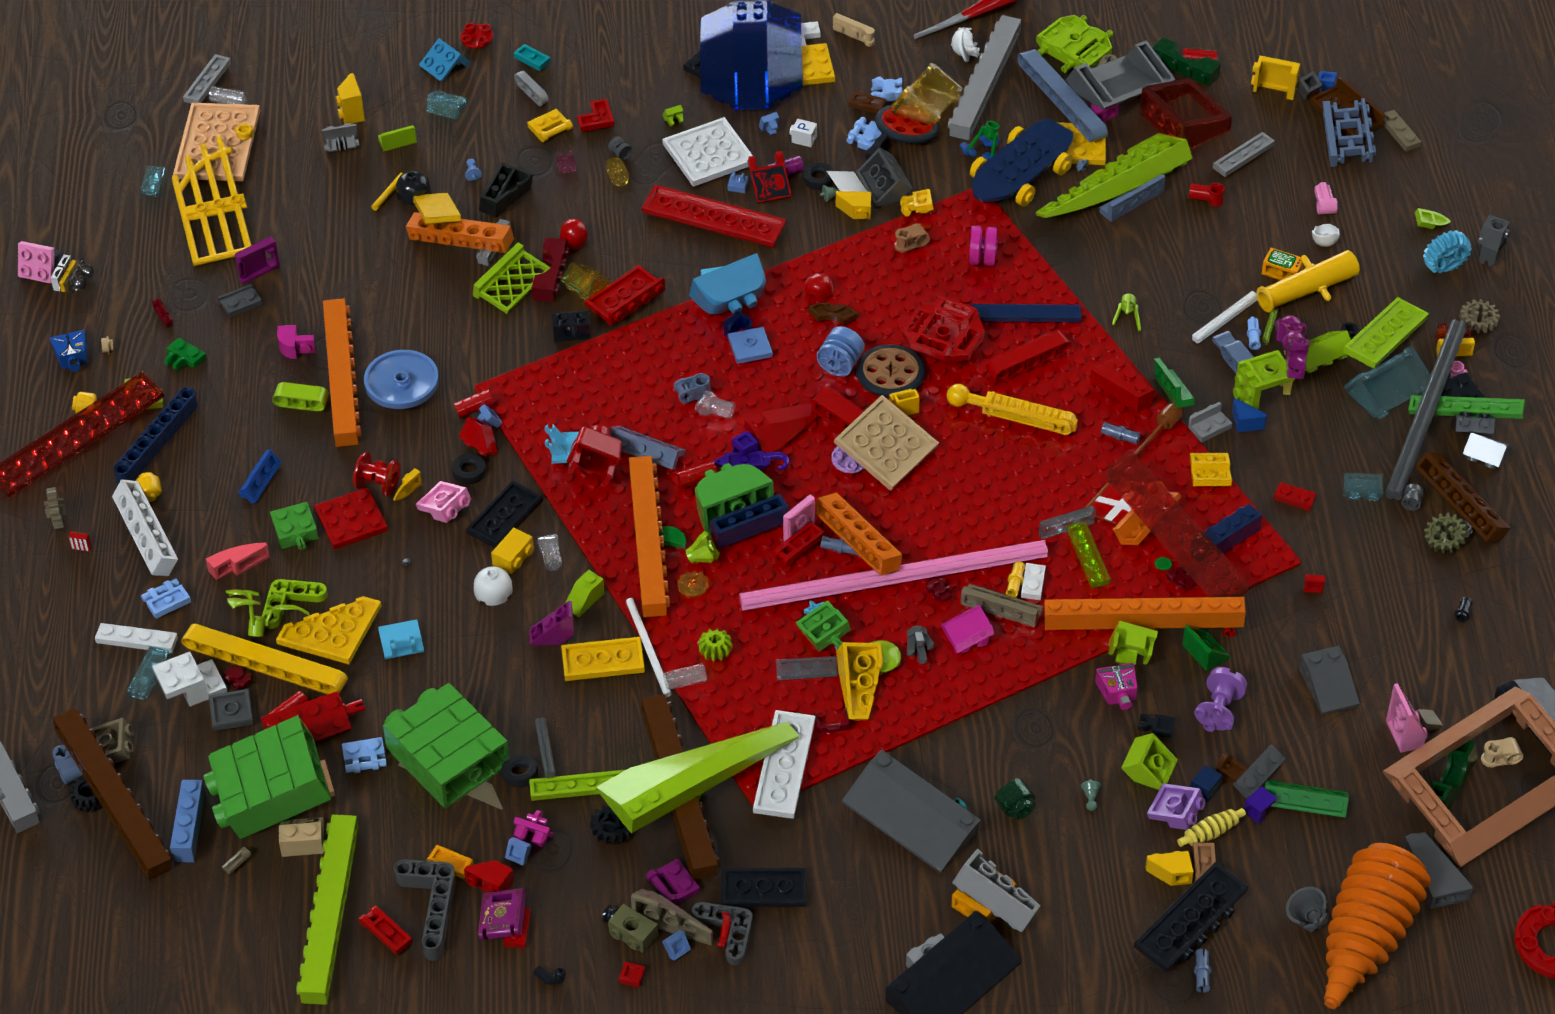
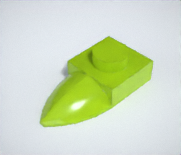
[1415,208,1451,229]

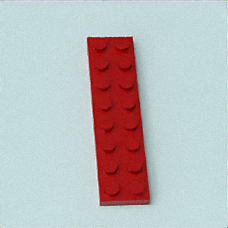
[642,184,786,248]

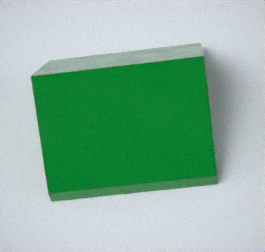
[1182,625,1231,671]

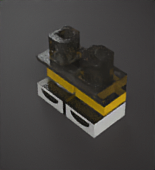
[50,254,94,294]

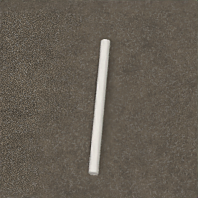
[626,598,672,697]

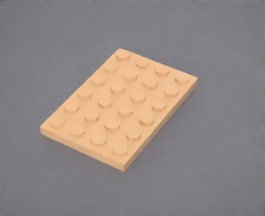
[173,103,260,181]

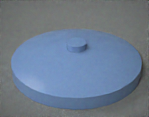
[364,350,439,409]

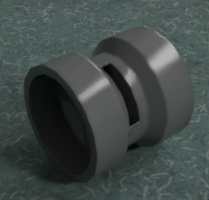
[608,136,632,160]
[1401,484,1424,511]

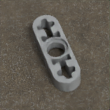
[514,70,549,106]

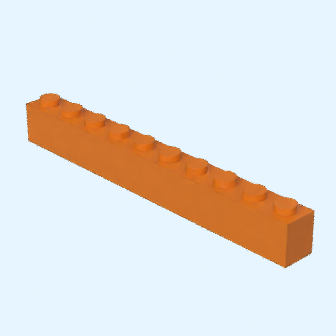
[323,298,361,447]
[629,456,670,617]
[1044,597,1245,630]

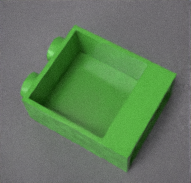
[383,683,509,809]
[204,715,331,839]

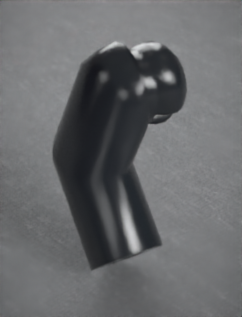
[533,966,566,985]

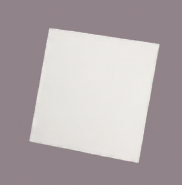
[826,171,868,192]

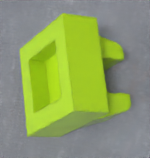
[662,105,683,126]

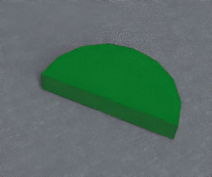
[659,526,686,549]

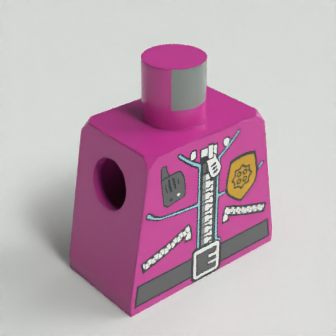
[1095,663,1137,710]

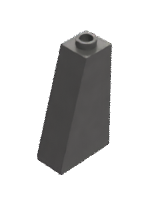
[1403,832,1473,909]

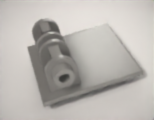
[322,123,359,153]

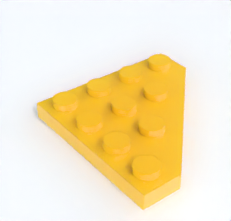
[276,596,382,664]

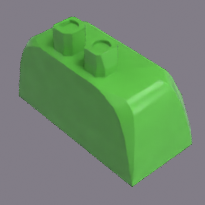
[695,463,774,533]

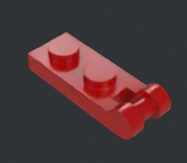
[773,522,825,567]
[358,905,413,956]

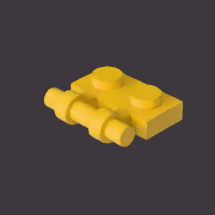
[900,189,933,216]

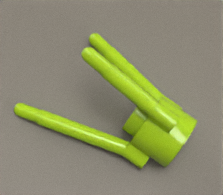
[1112,294,1141,331]

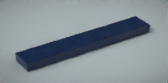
[971,304,1081,323]

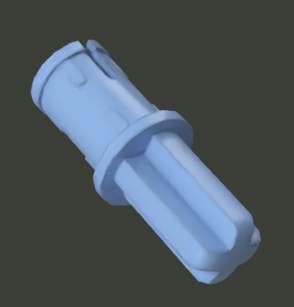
[1247,316,1261,350]

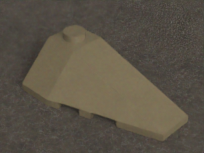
[631,889,713,946]

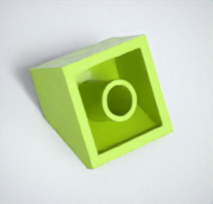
[1121,733,1178,790]

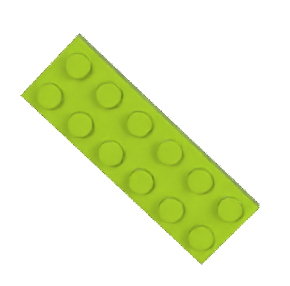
[1343,297,1429,369]

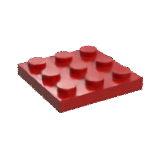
[313,487,388,550]

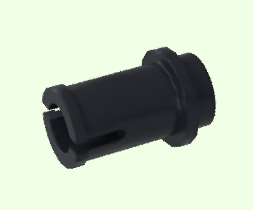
[1454,597,1473,622]

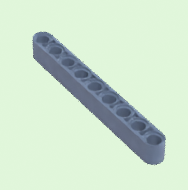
[1017,49,1108,142]

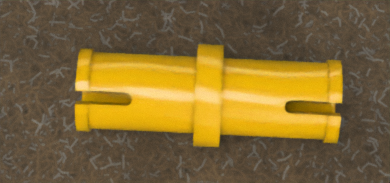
[1006,561,1026,598]

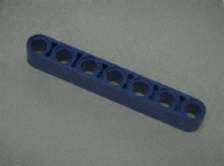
[113,387,198,485]

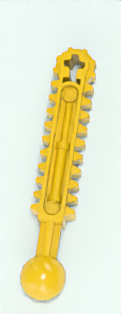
[946,384,1078,435]

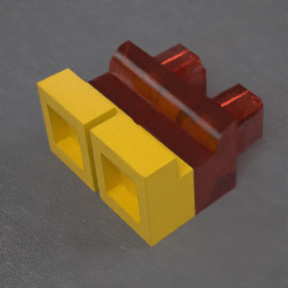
[1435,323,1475,357]

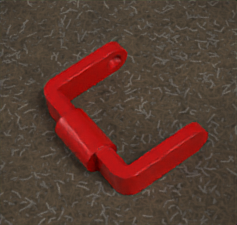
[717,912,731,949]

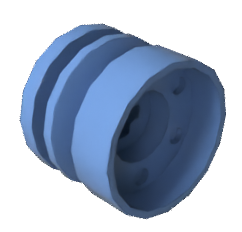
[817,327,865,376]

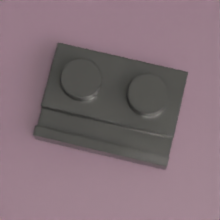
[218,284,262,318]

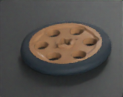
[856,344,926,398]

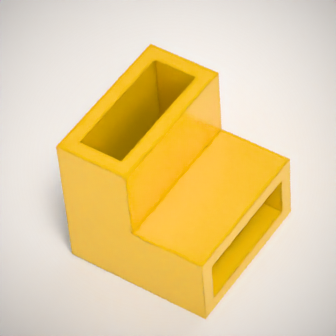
[889,389,919,416]

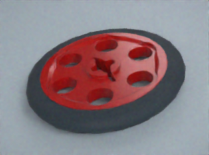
[875,104,939,144]

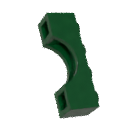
[1152,37,1221,87]
[1430,741,1477,810]

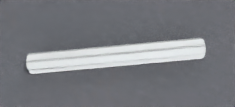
[1192,291,1257,343]

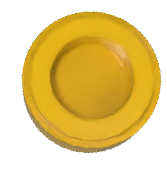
[235,124,253,140]

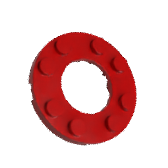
[1514,903,1555,979]

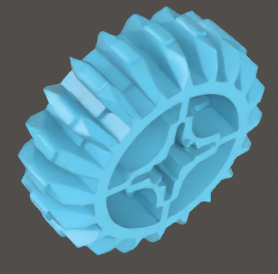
[1423,230,1472,274]

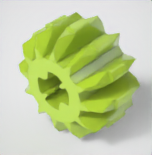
[698,628,732,662]

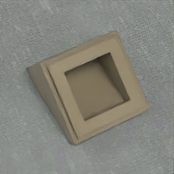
[1416,709,1443,732]

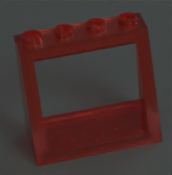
[1139,78,1232,149]

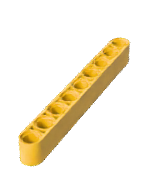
[181,624,348,694]

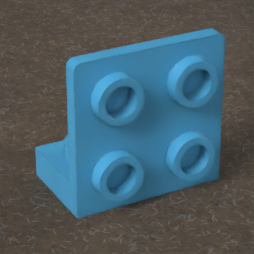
[419,38,470,82]

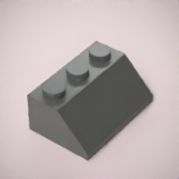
[856,147,913,207]

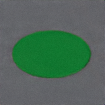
[1155,557,1172,570]

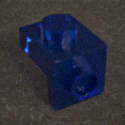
[723,311,752,338]

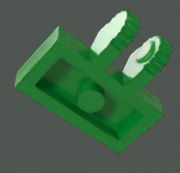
[164,338,207,371]

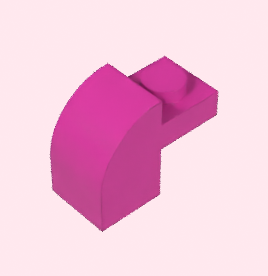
[277,325,316,359]

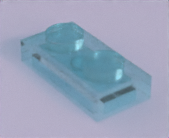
[140,166,165,196]

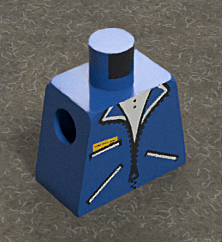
[50,330,88,372]

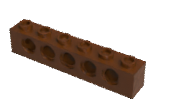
[1415,452,1511,542]

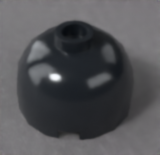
[395,171,431,205]

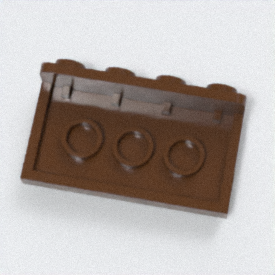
[1309,77,1385,136]

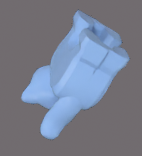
[871,77,902,101]

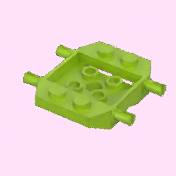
[1036,15,1114,73]

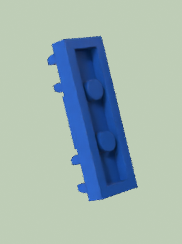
[238,449,281,503]

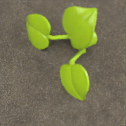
[226,589,309,637]

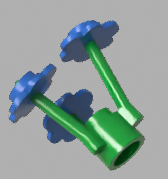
[959,121,1000,160]

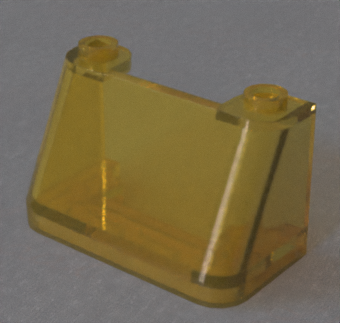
[890,62,963,125]

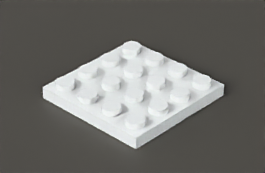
[662,117,753,187]

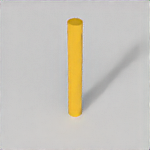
[371,173,403,211]

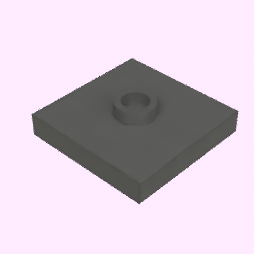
[209,689,254,731]

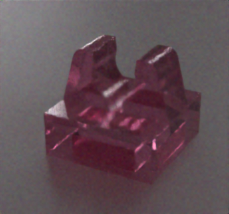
[555,151,577,173]

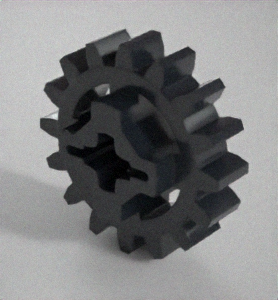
[590,804,634,845]

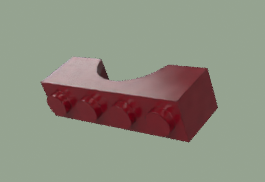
[531,237,570,303]

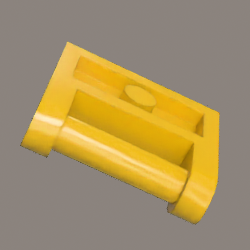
[527,109,573,142]

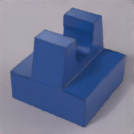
[1318,71,1337,92]

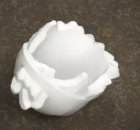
[951,27,980,62]

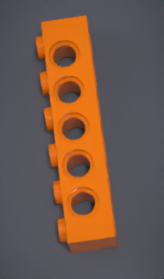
[406,212,514,253]
[815,493,902,576]

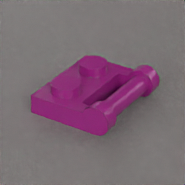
[646,858,700,905]

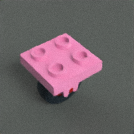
[18,241,60,283]

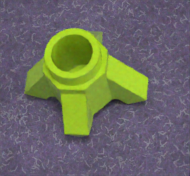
[686,531,720,564]

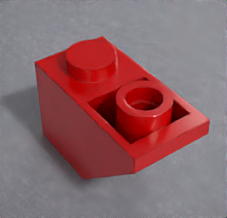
[458,417,498,457]
[464,860,514,893]

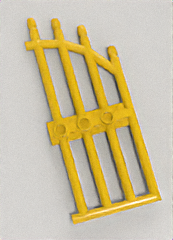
[172,136,252,266]

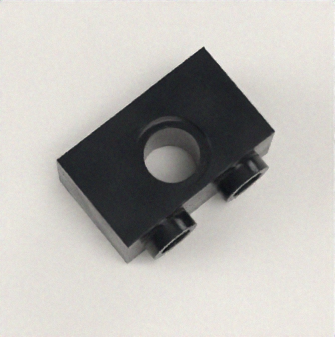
[552,311,591,342]

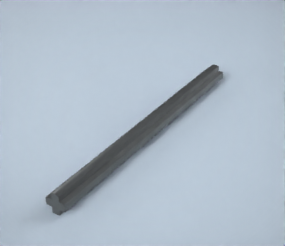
[1385,319,1466,501]

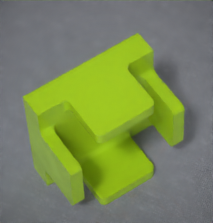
[1108,621,1158,666]

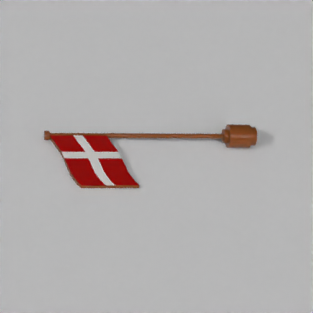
[1077,403,1183,525]

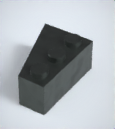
[479,162,533,217]

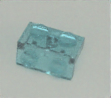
[1343,473,1384,501]

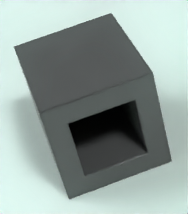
[1296,71,1322,100]

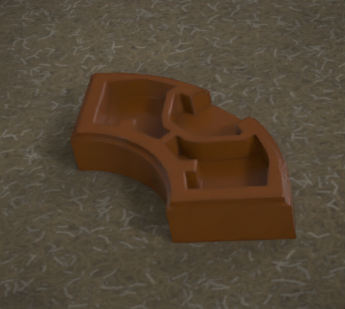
[808,302,858,325]

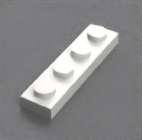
[95,623,178,653]

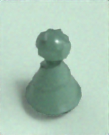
[820,185,840,202]
[1081,779,1101,811]

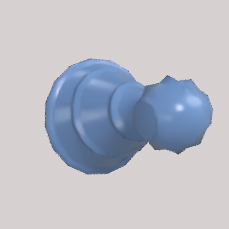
[465,159,482,181]

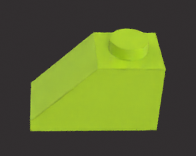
[565,570,605,617]

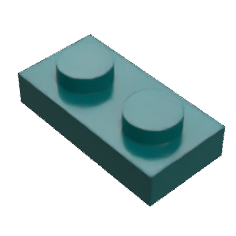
[514,44,551,71]

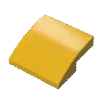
[1190,453,1232,486]

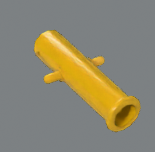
[1256,250,1360,313]

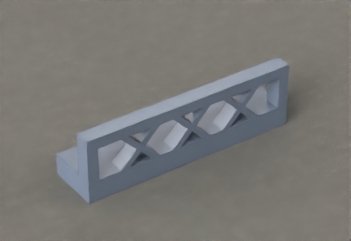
[1099,174,1166,222]
[610,426,686,469]

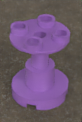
[1194,667,1247,732]

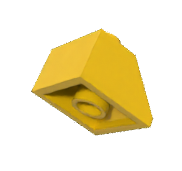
[335,73,365,124]

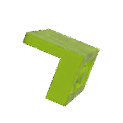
[378,125,417,151]

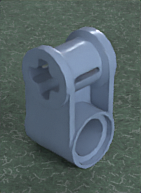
[673,373,711,403]
[52,745,82,785]

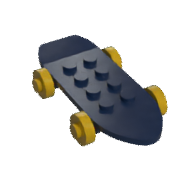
[970,119,1073,207]

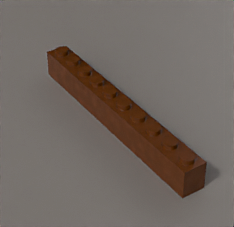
[640,694,720,880]
[53,708,173,880]

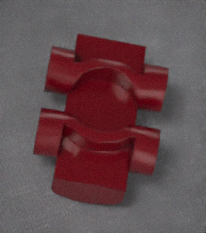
[1166,565,1195,590]
[926,577,953,603]
[224,665,253,690]

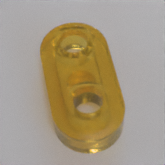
[606,157,629,186]

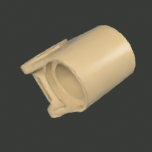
[1481,737,1523,768]

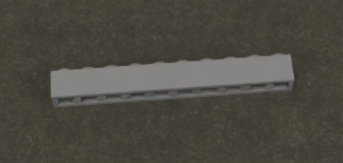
[948,15,1021,140]

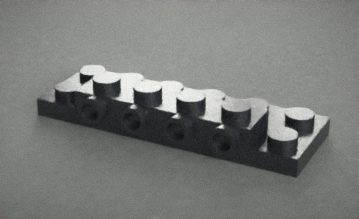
[1134,862,1248,972]

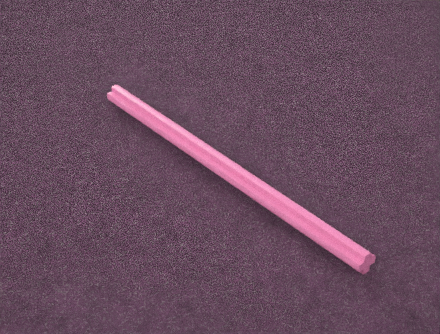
[739,540,1048,611]

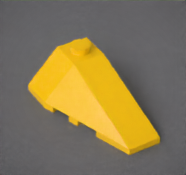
[836,642,883,720]

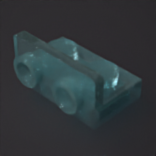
[426,90,467,119]

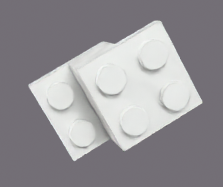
[152,652,227,706]

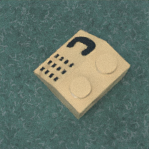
[279,817,324,857]

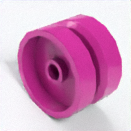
[969,226,998,266]

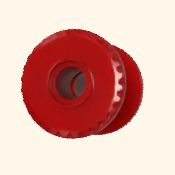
[353,452,401,497]

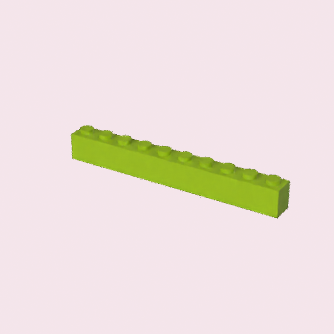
[297,815,359,1005]

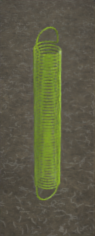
[1262,307,1278,345]

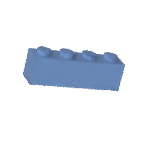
[170,780,206,862]

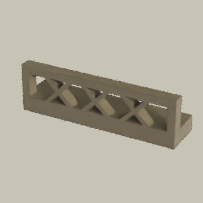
[961,584,1043,627]

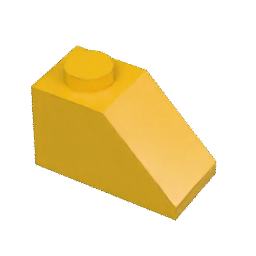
[836,191,871,219]

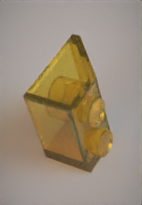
[561,262,612,300]

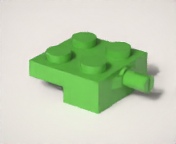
[270,502,319,550]
[796,600,851,652]

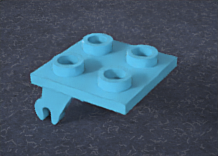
[545,424,579,464]
[378,619,424,659]

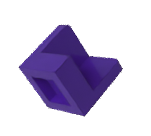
[732,430,758,455]
[1244,786,1277,824]

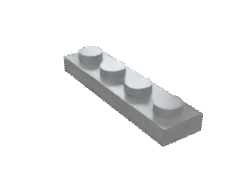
[183,54,231,104]
[1213,132,1275,177]

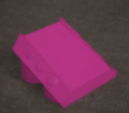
[941,605,994,653]

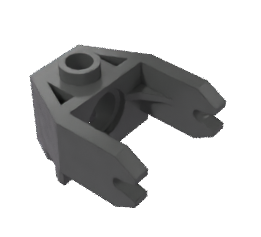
[1477,214,1511,267]

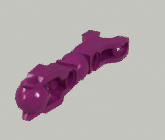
[1274,315,1310,379]

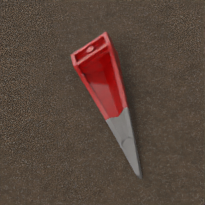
[914,0,1019,39]

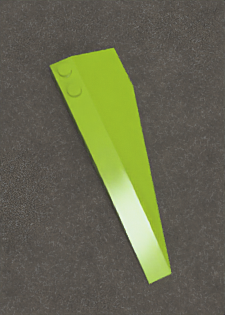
[1035,133,1193,218]
[596,722,799,834]

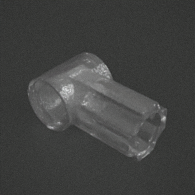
[695,391,735,418]
[537,533,562,571]

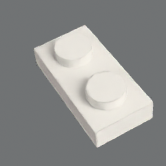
[1021,563,1046,600]

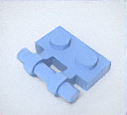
[846,117,881,150]
[141,579,191,619]
[342,737,387,774]

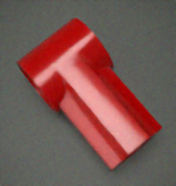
[1189,183,1225,207]

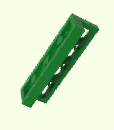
[1154,357,1195,408]
[1265,780,1349,818]

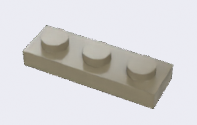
[1383,110,1422,152]

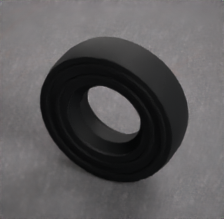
[803,162,834,190]
[452,453,486,484]
[501,755,538,787]

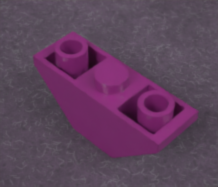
[529,601,574,646]

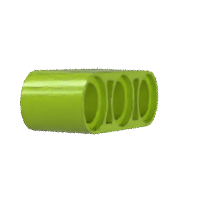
[272,382,329,412]

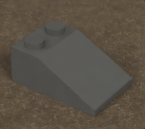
[1299,646,1360,715]

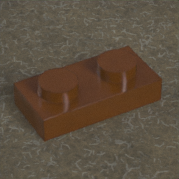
[848,91,886,114]

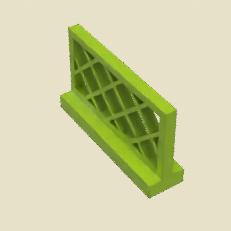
[473,242,550,314]

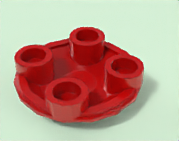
[460,23,493,49]

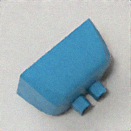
[689,253,766,315]

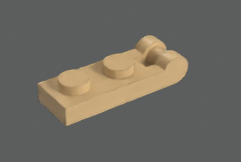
[833,13,875,47]

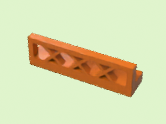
[1113,481,1181,545]

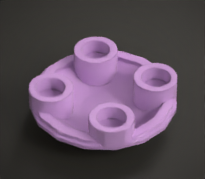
[831,446,864,473]

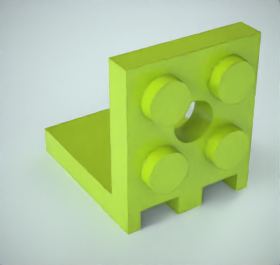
[1233,350,1295,409]

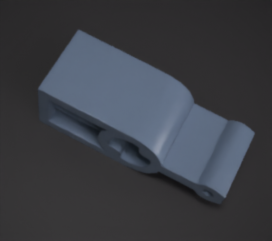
[1212,331,1253,373]

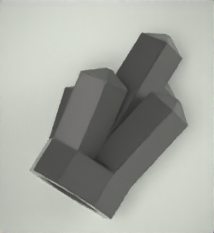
[907,626,934,664]

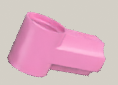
[1314,182,1337,215]

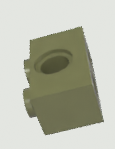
[608,904,658,953]

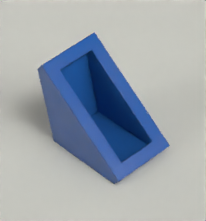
[1232,398,1267,432]

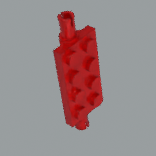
[261,691,365,742]

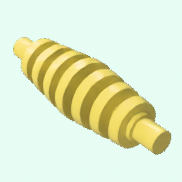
[1177,808,1246,847]

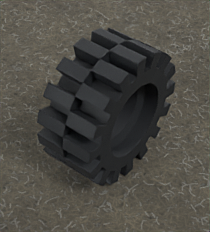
[69,775,102,813]

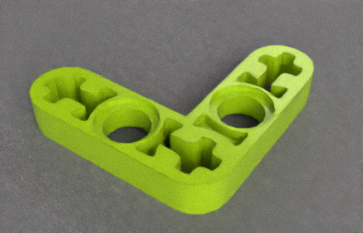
[262,579,327,629]

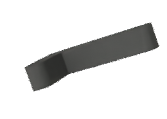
[394,859,456,961]

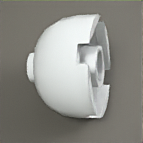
[474,566,513,606]

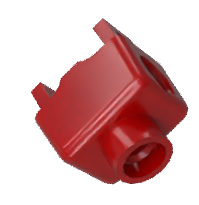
[567,425,622,487]

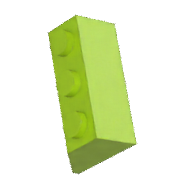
[1284,330,1351,373]

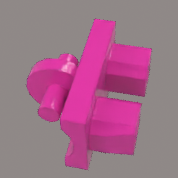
[513,810,554,847]

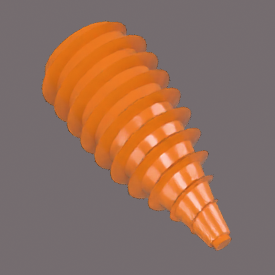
[1324,843,1431,1009]

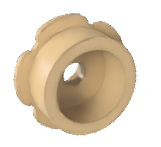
[101,336,113,354]

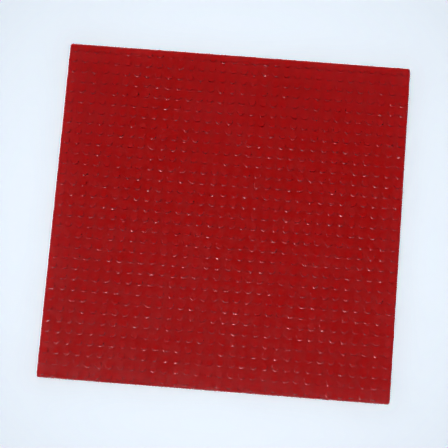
[474,188,1301,807]

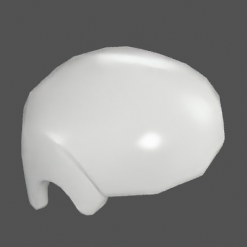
[1312,224,1340,247]

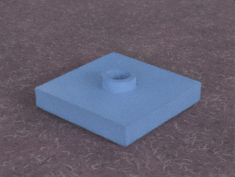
[728,327,773,364]

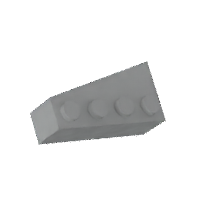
[0,742,41,833]
[952,848,1040,932]

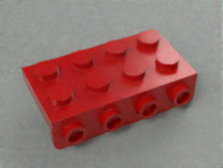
[585,265,666,326]

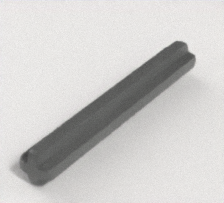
[535,717,556,778]

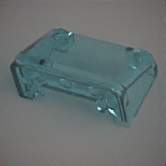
[1343,345,1431,420]

